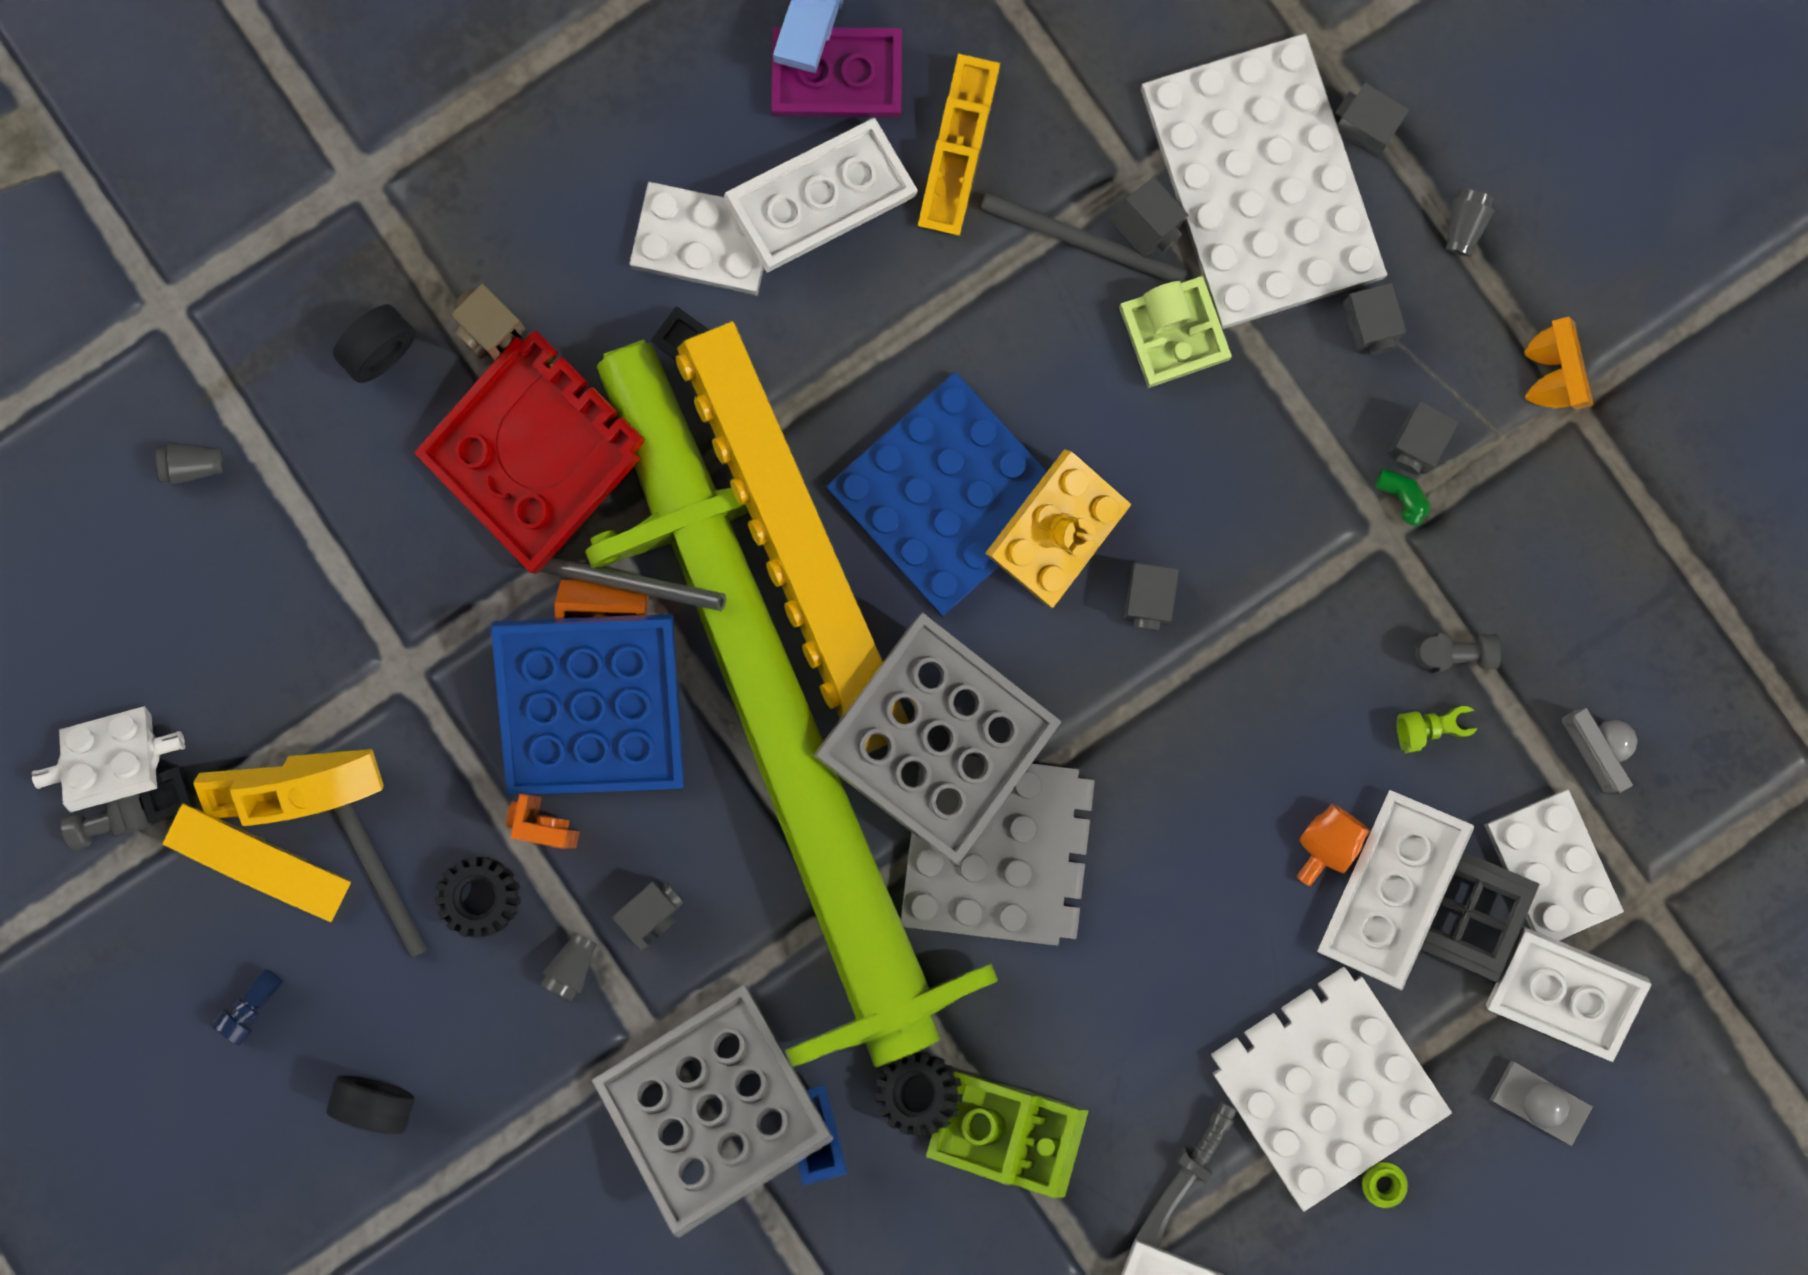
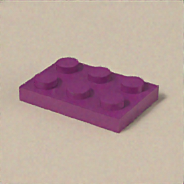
[771,27,902,118]

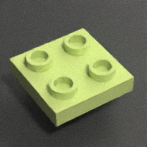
[1119,276,1232,388]

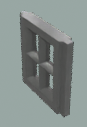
[1421,852,1540,983]

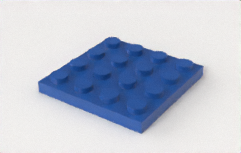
[826,372,1047,618]
[491,614,685,796]

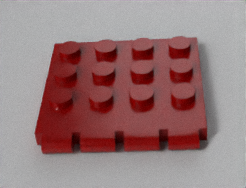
[414,331,645,574]

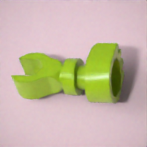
[1396,706,1478,753]

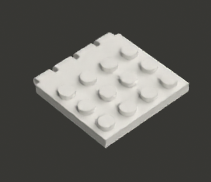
[1211,966,1452,1212]

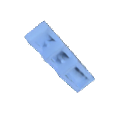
[773,0,844,73]

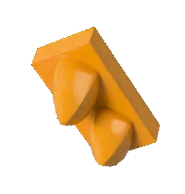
[1524,316,1594,410]

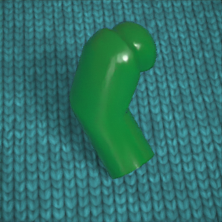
[1375,468,1430,526]

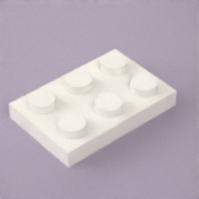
[630,182,764,295]
[1484,790,1624,941]
[1486,926,1652,1062]

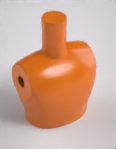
[1296,803,1370,887]

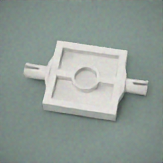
[32,706,186,812]

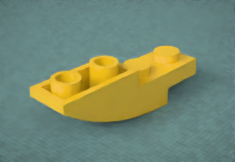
[193,749,384,826]

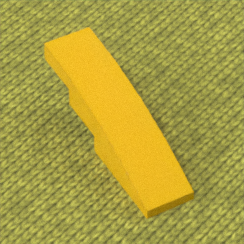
[918,53,1001,236]
[162,803,351,922]

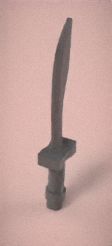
[1126,1101,1237,1261]

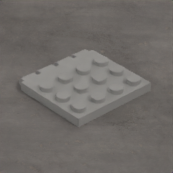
[901,756,1095,946]

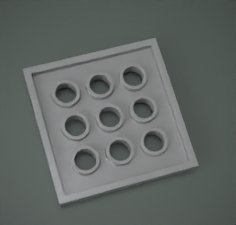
[813,612,1062,865]
[592,985,834,1238]

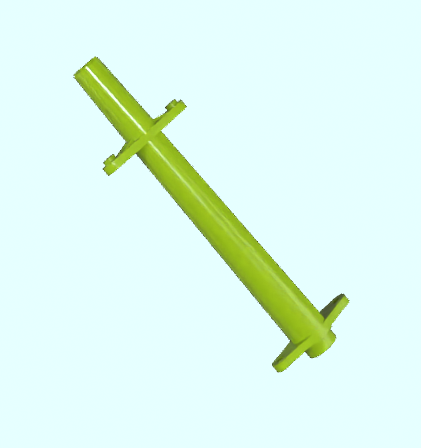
[585,339,998,1067]

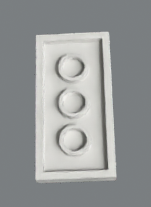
[723,117,918,273]
[1317,790,1474,990]

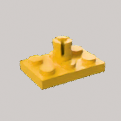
[985,449,1132,608]

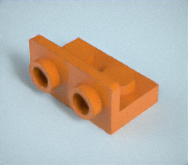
[506,793,580,849]

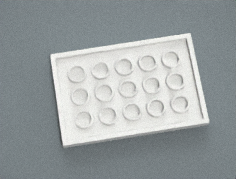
[1141,33,1387,329]

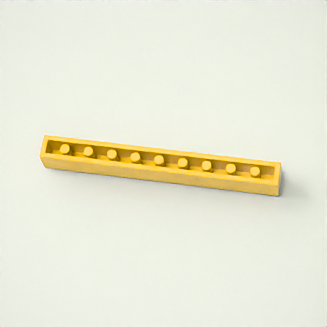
[676,321,909,754]

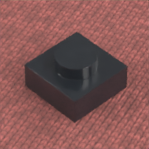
[650,306,710,361]
[140,767,197,824]

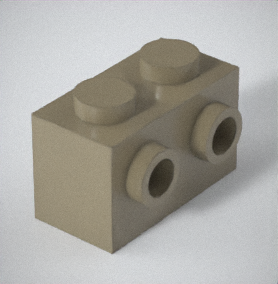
[450,283,529,361]

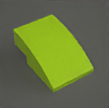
[926,1071,1089,1199]

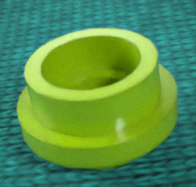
[1362,1162,1408,1208]

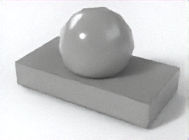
[1562,708,1638,794]
[1489,1061,1593,1146]

